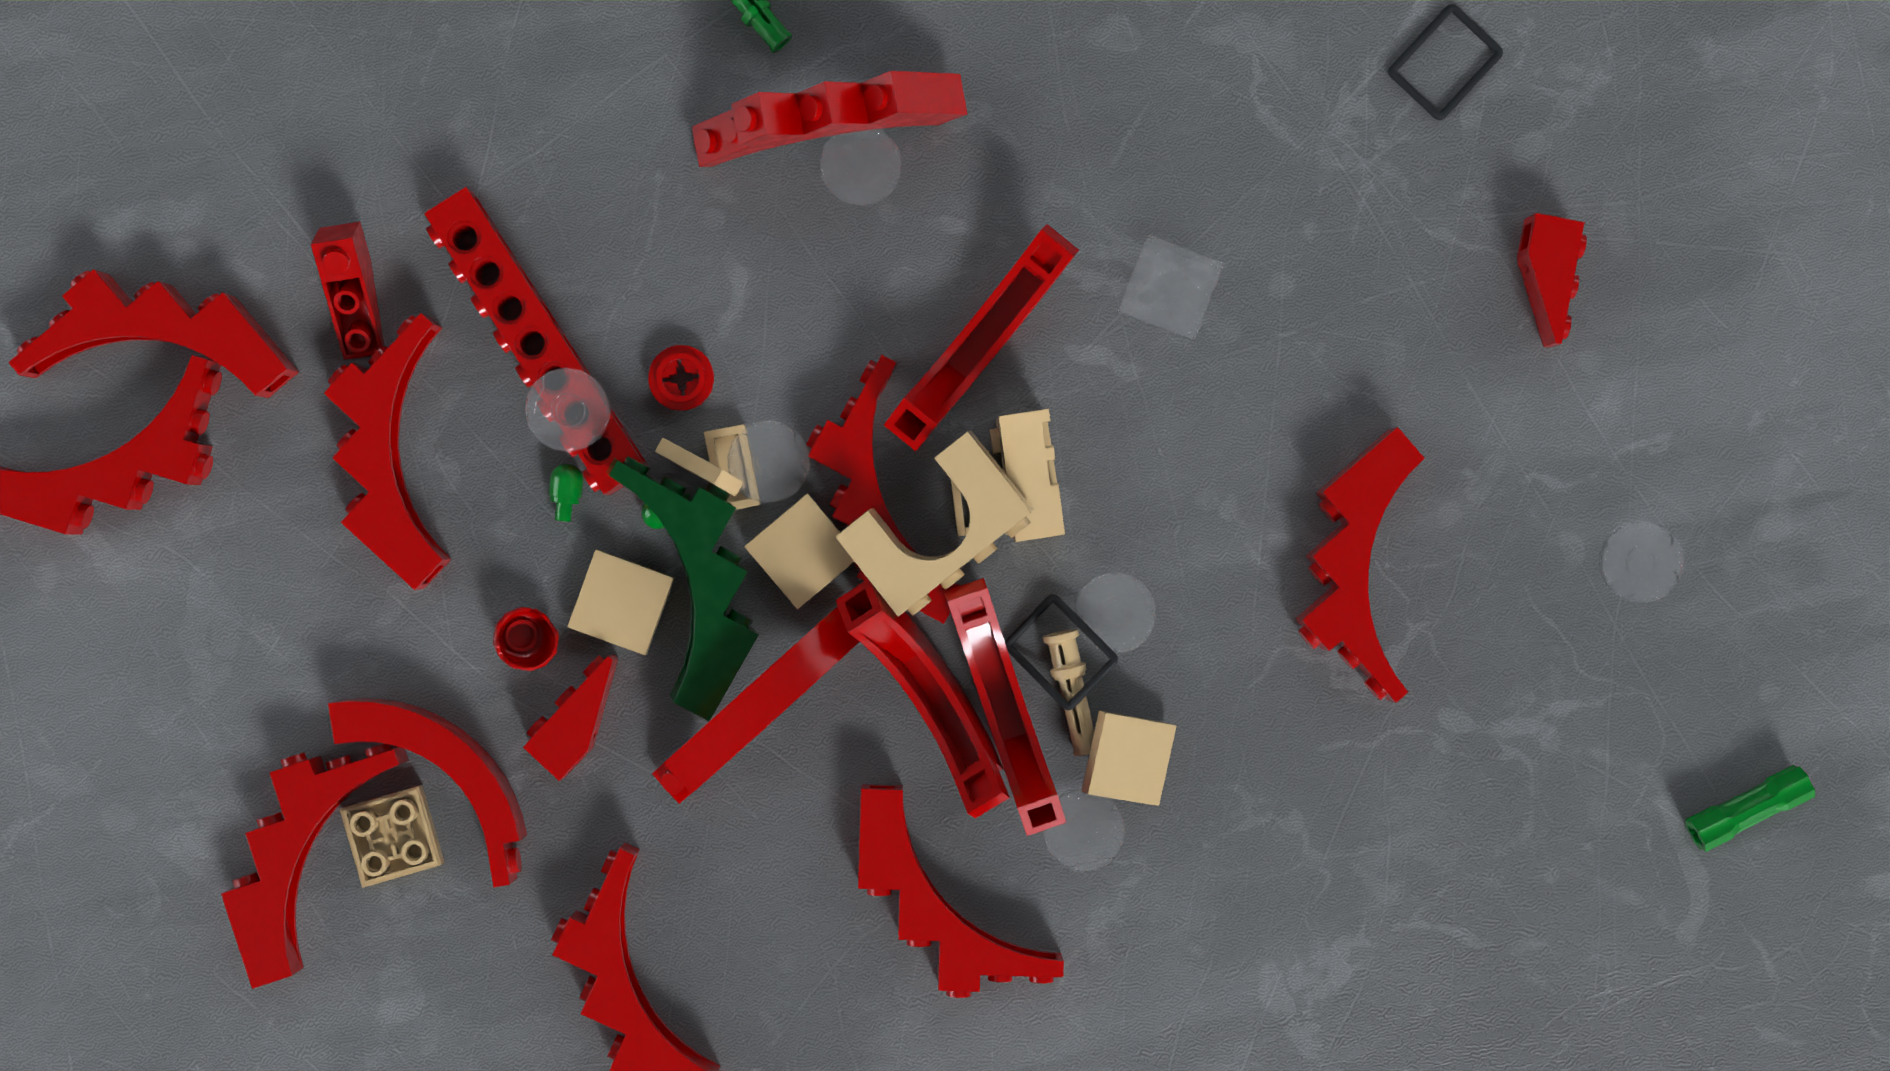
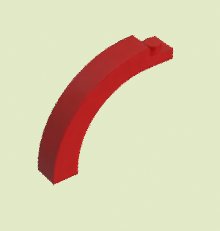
[884,224,1079,451]
[944,578,1067,836]
[835,579,1010,819]
[652,606,859,804]
[328,698,527,888]

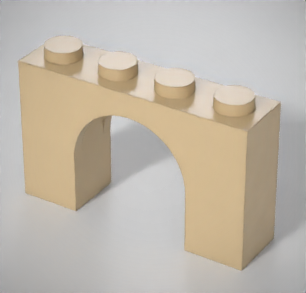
[835,430,1033,617]

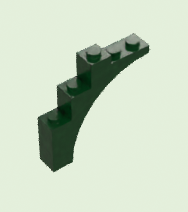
[606,456,759,721]

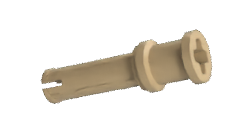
[1042,629,1094,756]

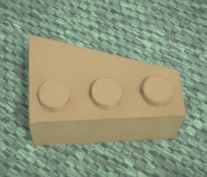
[989,409,1065,542]

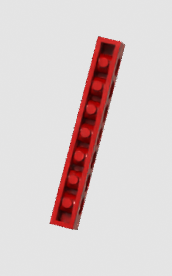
[424,187,651,495]

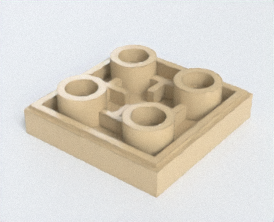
[744,493,855,610]
[567,549,675,655]
[1082,710,1177,806]
[340,784,445,888]

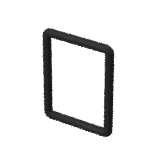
[1388,4,1503,120]
[1005,594,1118,710]

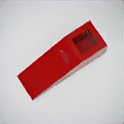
[1517,213,1587,348]
[310,221,384,360]
[523,654,618,781]

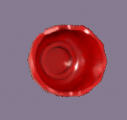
[493,607,559,671]

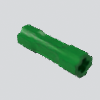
[1685,764,1815,852]

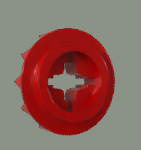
[648,345,715,411]

